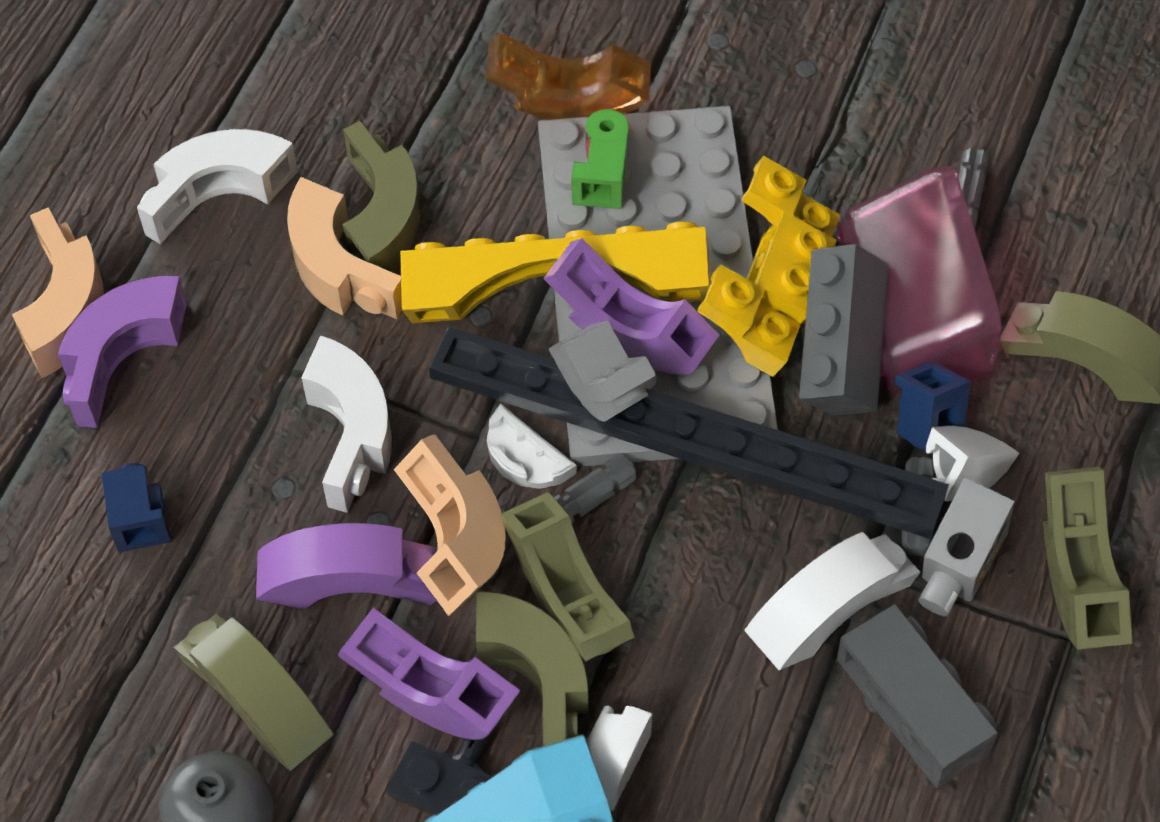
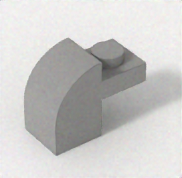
[549,321,656,422]

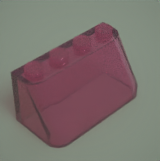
[838,165,1001,395]

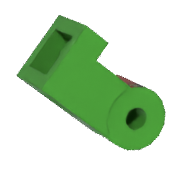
[571,109,629,209]

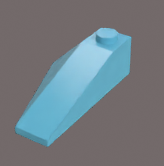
[424,735,613,822]

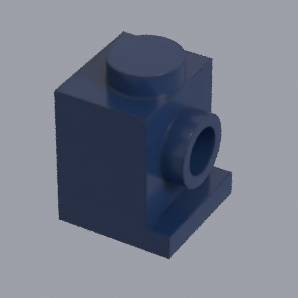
[895,360,971,451]
[101,463,171,553]

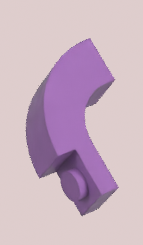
[543,238,719,374]
[58,276,187,428]
[256,523,437,610]
[338,608,520,739]

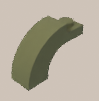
[343,121,420,272]
[999,291,1160,404]
[1043,467,1132,650]
[500,492,635,661]
[476,592,588,746]
[173,614,333,771]

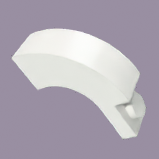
[137,129,298,244]
[302,336,392,513]
[744,532,920,670]

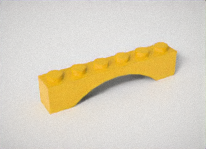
[400,222,712,324]

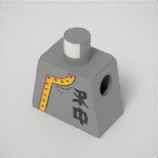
[918,477,1015,616]

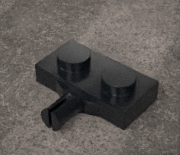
[386,735,494,816]

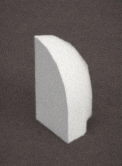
[926,426,1019,501]
[586,706,652,811]

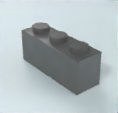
[799,244,889,415]
[837,604,998,789]

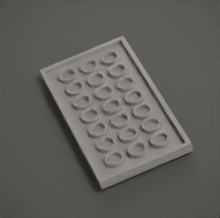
[538,106,778,467]

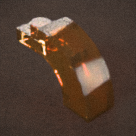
[486,32,651,120]

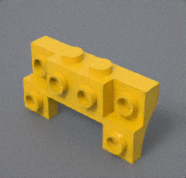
[697,155,840,377]

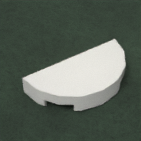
[487,404,577,489]

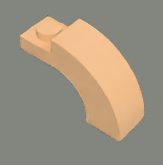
[287,177,402,319]
[12,207,104,378]
[394,434,506,616]

